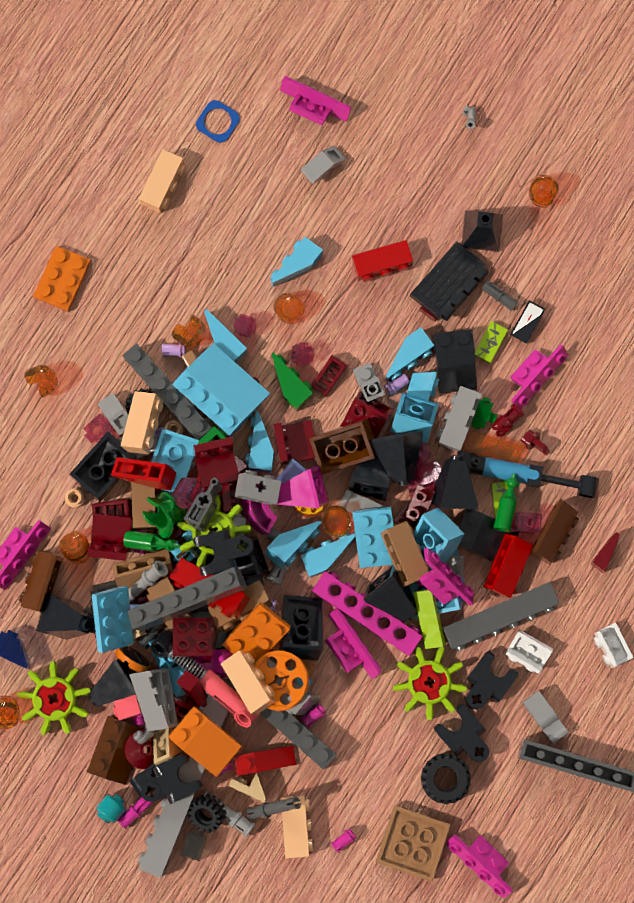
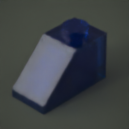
[0,630,31,669]

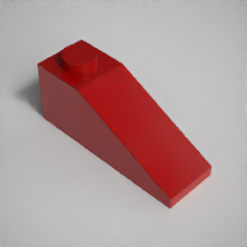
[111,457,176,491]
[234,746,296,776]

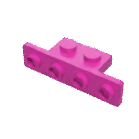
[280,76,351,126]
[510,345,568,410]
[0,520,51,590]
[420,547,474,606]
[325,608,382,679]
[446,835,513,898]

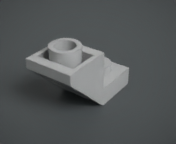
[301,146,346,184]
[353,363,385,402]
[97,393,128,435]

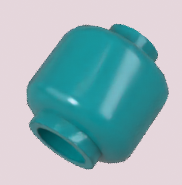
[96,794,126,824]

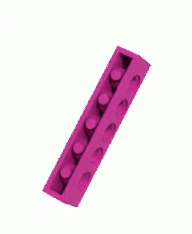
[312,571,422,656]

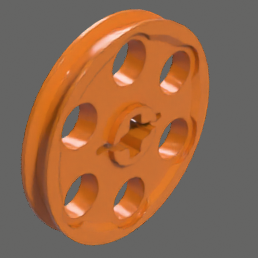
[255,651,309,711]

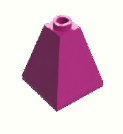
[277,466,328,508]

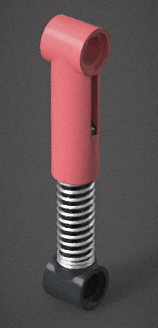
[150,630,261,727]

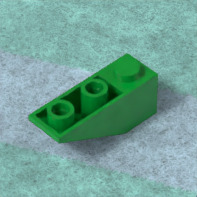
[272,352,313,411]

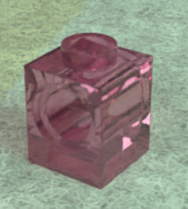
[83,413,115,443]

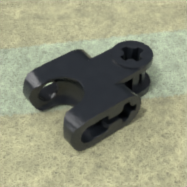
[193,529,255,576]
[465,650,519,710]
[433,703,489,762]
[141,753,204,804]

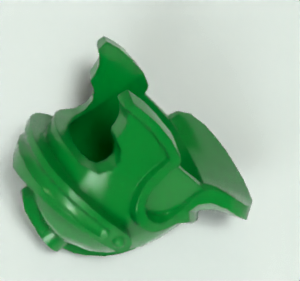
[142,492,187,539]

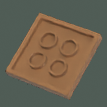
[376,805,451,882]

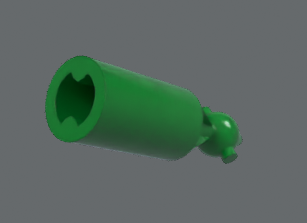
[493,474,520,532]
[123,530,180,552]

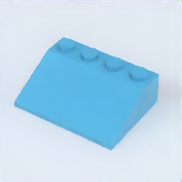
[172,343,270,437]

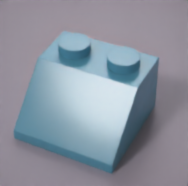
[390,393,439,443]

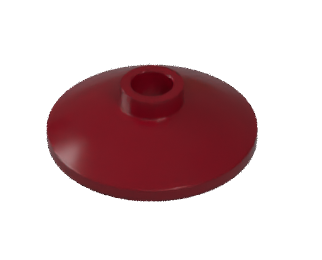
[124,729,154,769]

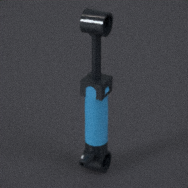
[457,451,599,498]

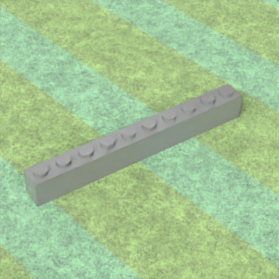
[138,692,229,878]

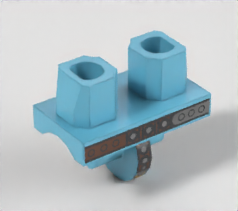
[170,531,202,563]

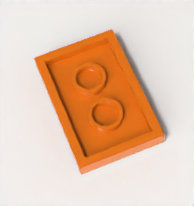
[33,246,91,312]
[222,602,291,665]

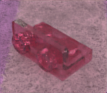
[406,460,442,499]

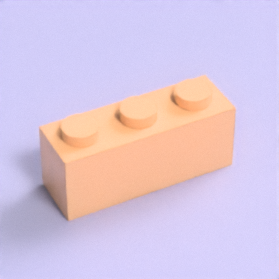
[139,149,186,213]
[121,391,163,455]
[221,650,276,715]
[281,795,313,858]

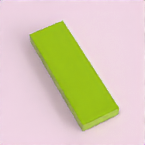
[413,589,446,649]

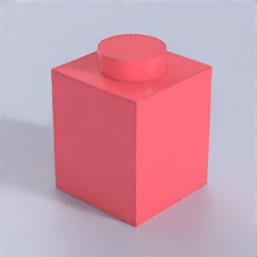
[113,694,143,721]

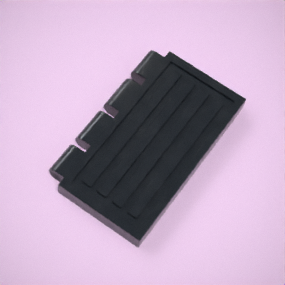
[410,241,489,321]

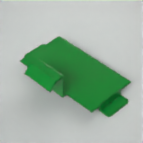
[470,397,497,430]

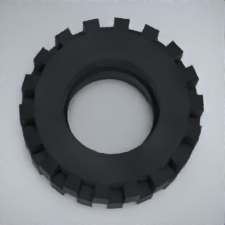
[421,754,471,804]

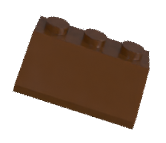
[309,418,375,475]
[530,499,579,564]
[19,551,63,613]
[87,716,145,785]

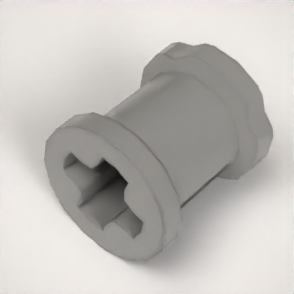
[266,562,289,585]

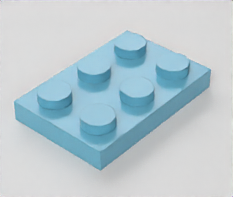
[151,429,199,496]
[352,507,394,568]
[92,586,134,653]

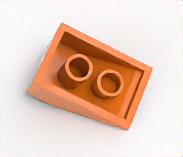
[168,707,243,777]

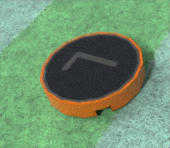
[115,646,151,672]

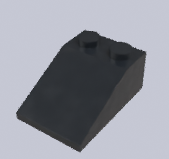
[433,329,477,393]
[69,432,137,503]
[458,509,520,562]
[280,595,322,661]

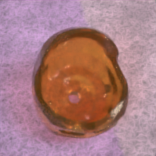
[529,175,559,208]
[273,293,305,324]
[171,314,206,347]
[24,365,58,398]
[322,505,351,538]
[59,531,90,565]
[0,695,20,729]

